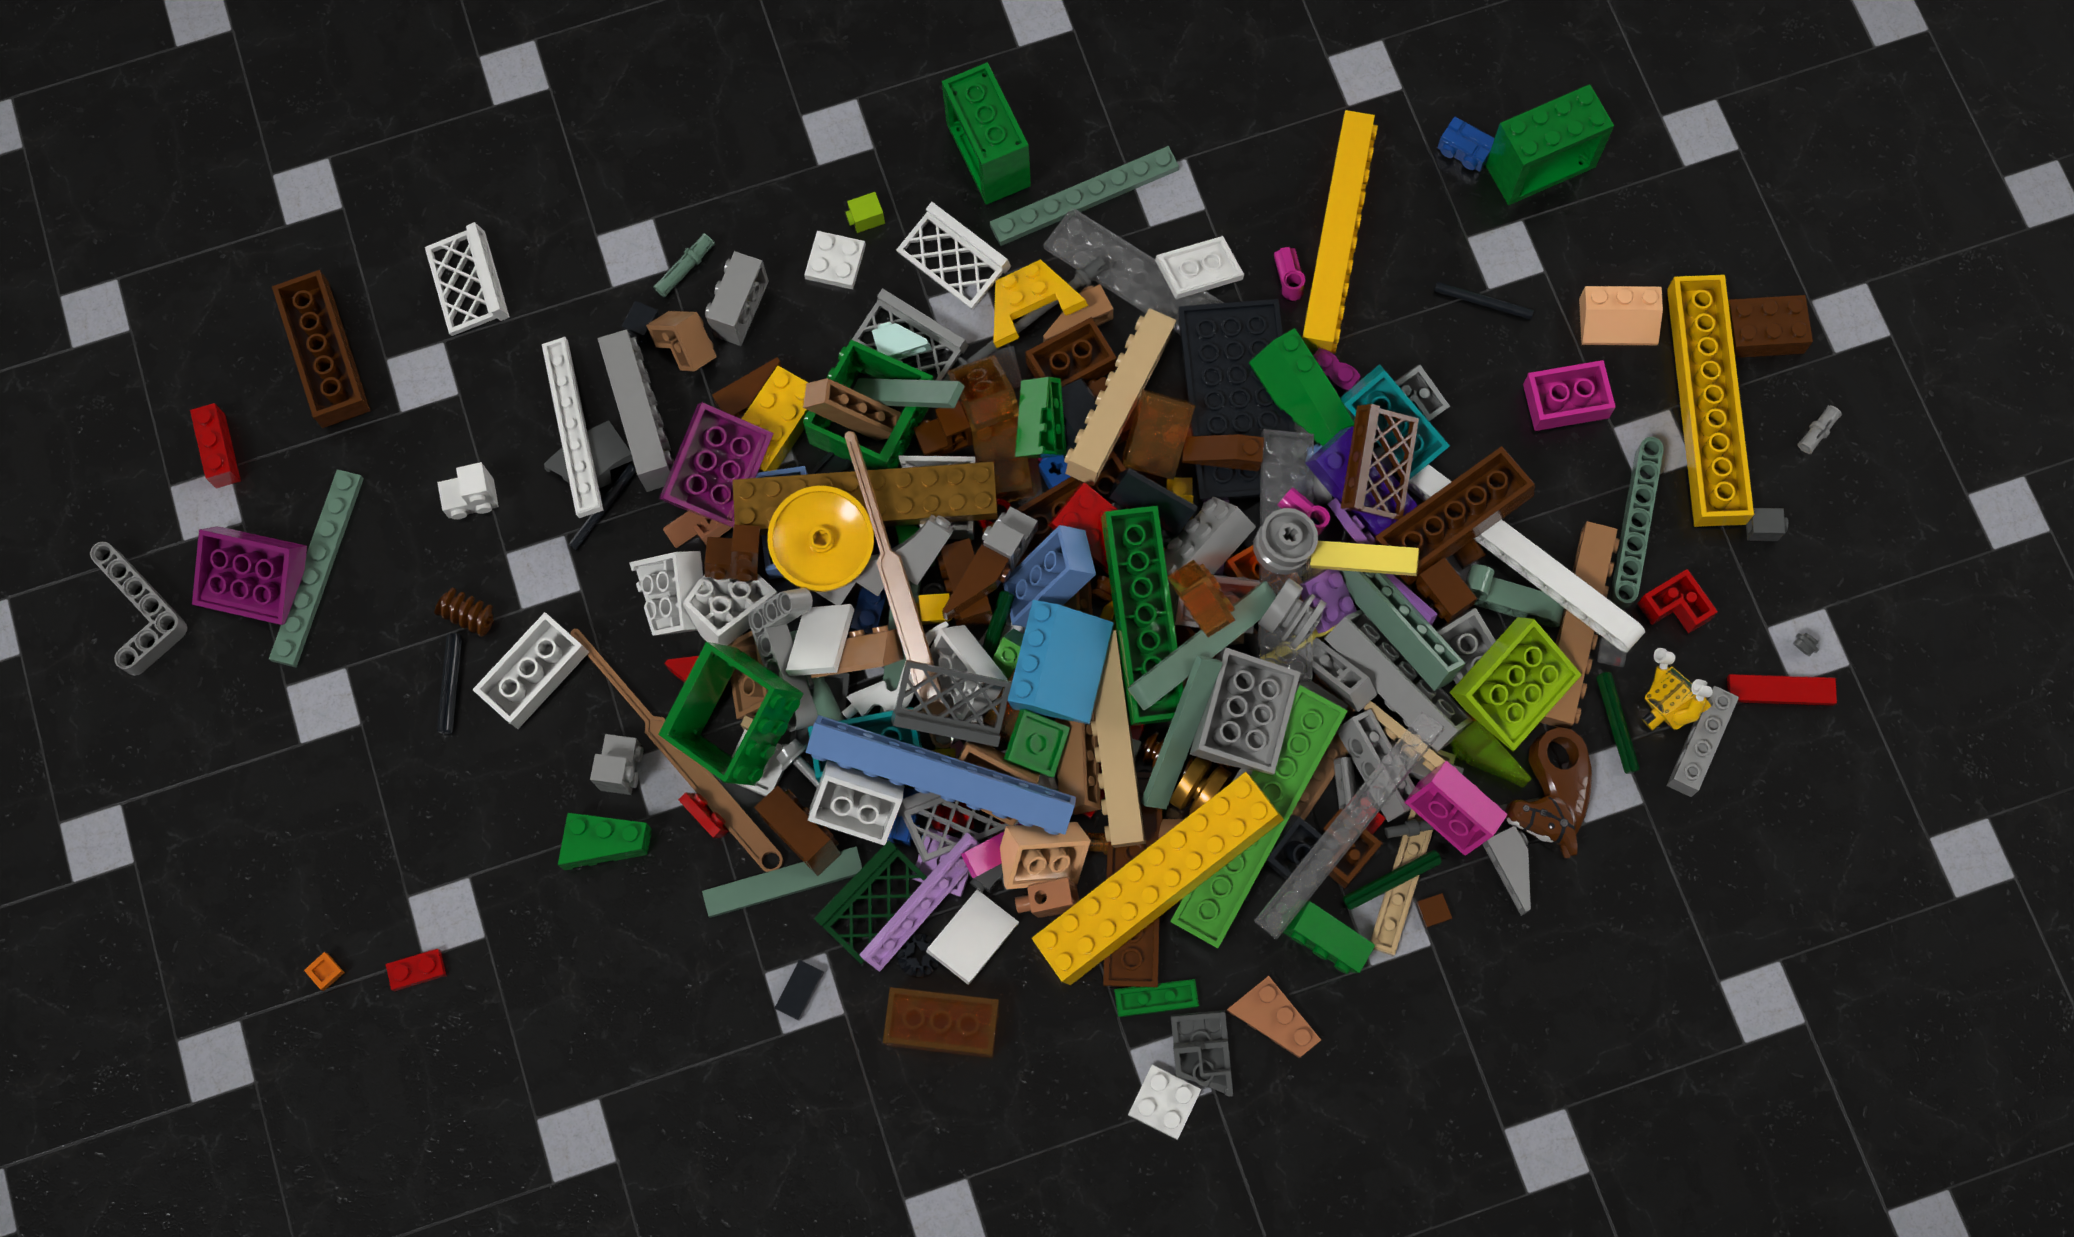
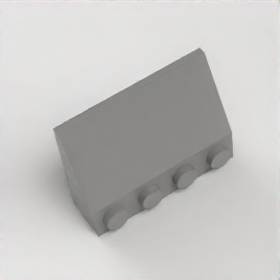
[1190,647,1301,775]

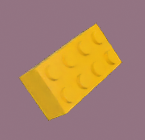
[742,366,809,473]

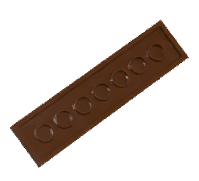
[1103,772,1162,988]

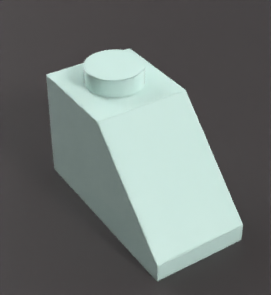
[872,322,932,360]

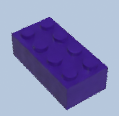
[1305,426,1417,538]

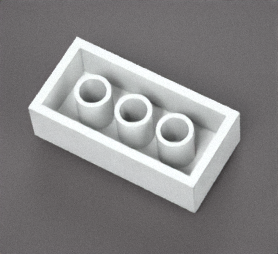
[473,612,589,729]

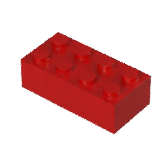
[1048,482,1165,575]

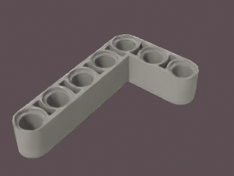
[90,542,187,676]
[749,588,818,732]

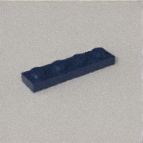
[848,538,897,634]

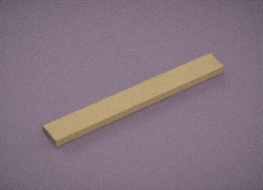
[1370,750,1456,956]

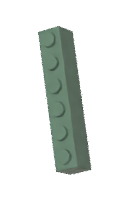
[1339,570,1465,691]

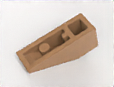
[1043,284,1113,342]

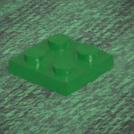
[1003,709,1070,778]

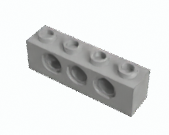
[1666,686,1739,797]
[1337,709,1415,822]

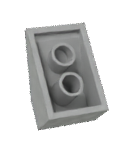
[1435,608,1496,684]

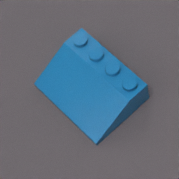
[1007,600,1114,725]

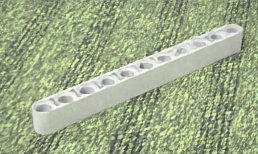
[1408,464,1645,652]

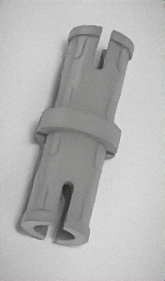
[1798,405,1842,454]

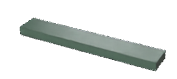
[853,378,965,408]
[1141,656,1223,809]
[702,846,863,918]

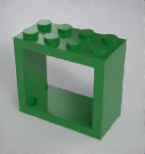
[942,62,1031,205]
[1486,84,1614,205]
[803,340,934,470]
[658,642,804,786]

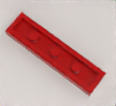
[1727,674,1837,706]

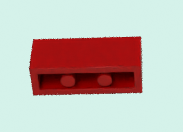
[190,403,241,489]

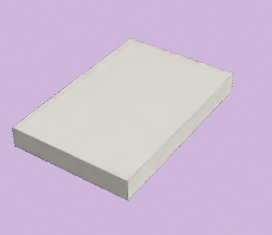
[1155,236,1244,299]
[786,604,854,676]
[926,890,1019,985]

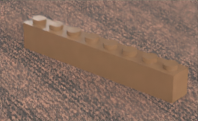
[1539,521,1620,729]

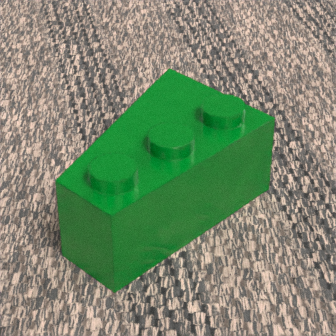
[1015,377,1067,458]
[558,813,652,871]
[1275,901,1375,974]

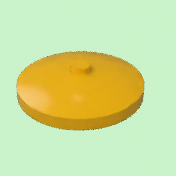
[767,486,874,592]

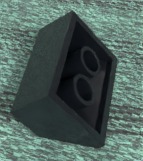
[1061,378,1123,458]
[1105,468,1197,539]

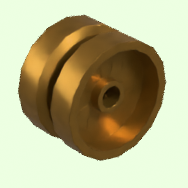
[1169,757,1232,815]

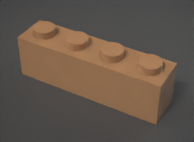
[803,378,901,441]

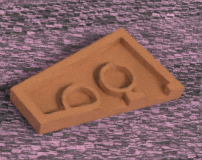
[1226,976,1321,1058]

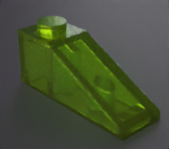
[1451,720,1532,788]

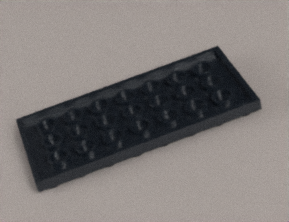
[1178,299,1302,502]

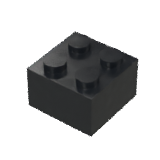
[1265,814,1339,892]

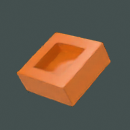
[304,952,345,991]

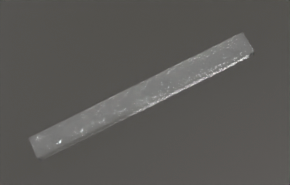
[1254,711,1444,939]

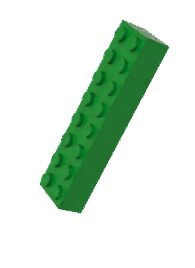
[1101,506,1184,726]

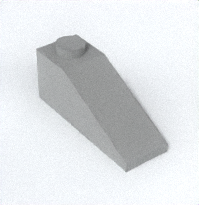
[1298,637,1377,712]
[1482,826,1531,916]

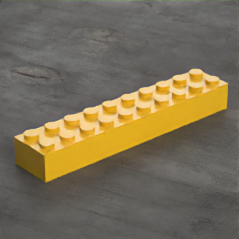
[1302,110,1378,355]
[1667,275,1754,527]
[1032,772,1284,985]

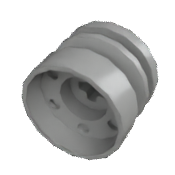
[1258,578,1327,649]

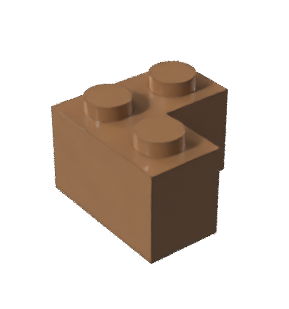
[646,311,717,371]

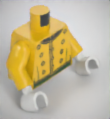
[1642,648,1713,731]

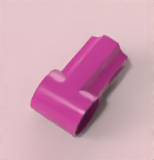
[1274,247,1305,301]
[1277,487,1330,535]

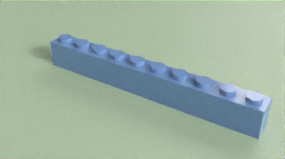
[806,715,1076,835]

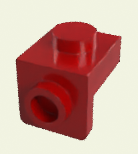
[931,802,974,834]

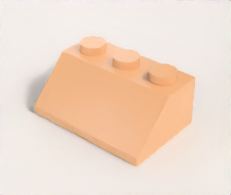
[1579,286,1663,345]
[1000,822,1091,889]

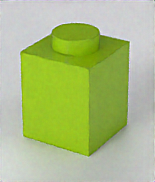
[845,192,885,233]

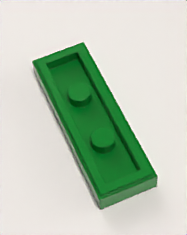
[1114,979,1199,1018]

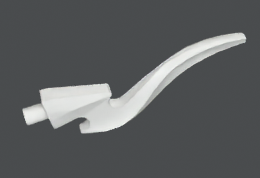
[842,621,949,719]

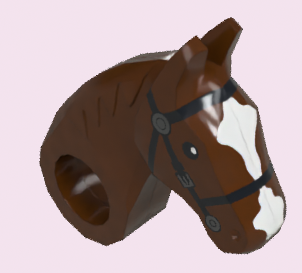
[1505,727,1592,858]

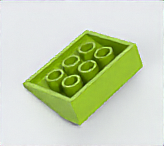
[1449,617,1582,751]

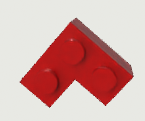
[1637,569,1718,633]

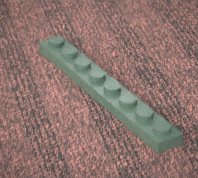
[990,146,1179,246]
[269,470,364,668]

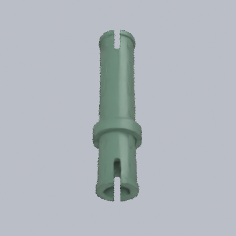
[653,233,715,298]

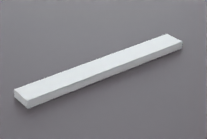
[542,337,604,518]

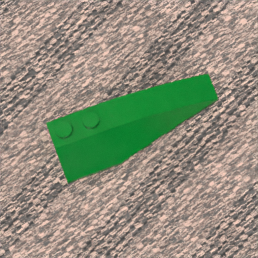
[1249,328,1354,446]

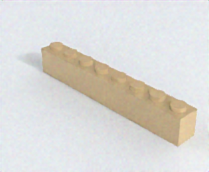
[1064,308,1177,486]
[1091,630,1146,848]

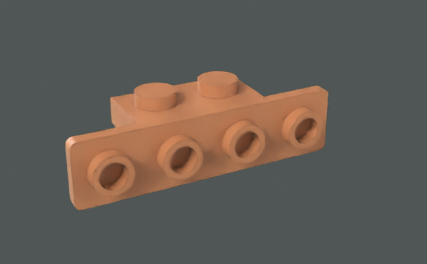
[663,511,732,548]

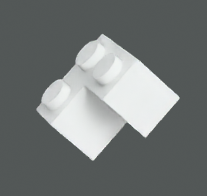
[437,462,499,519]

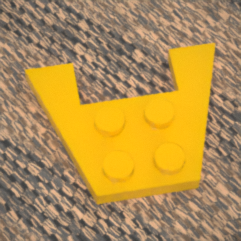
[993,259,1088,348]

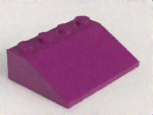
[659,402,773,528]
[192,526,307,625]

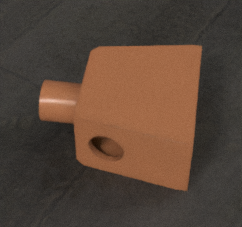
[1015,877,1079,917]

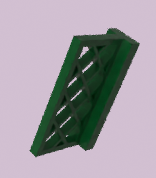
[814,841,927,964]

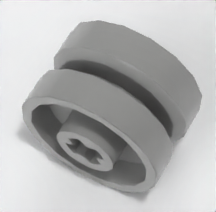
[1253,508,1318,575]

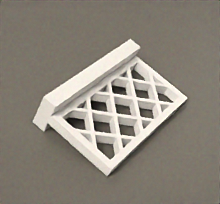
[896,202,1011,310]
[425,222,510,336]

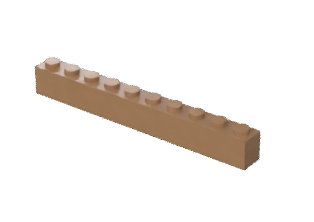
[1055,580,1101,815]

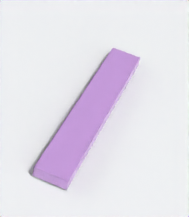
[859,833,980,972]

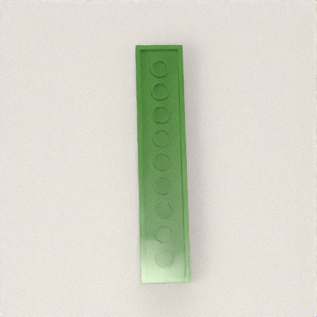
[1170,685,1348,948]

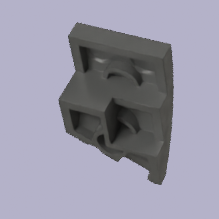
[544,420,633,488]
[1171,1010,1233,1097]

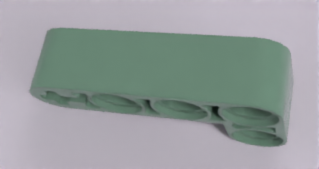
[1465,564,1564,627]

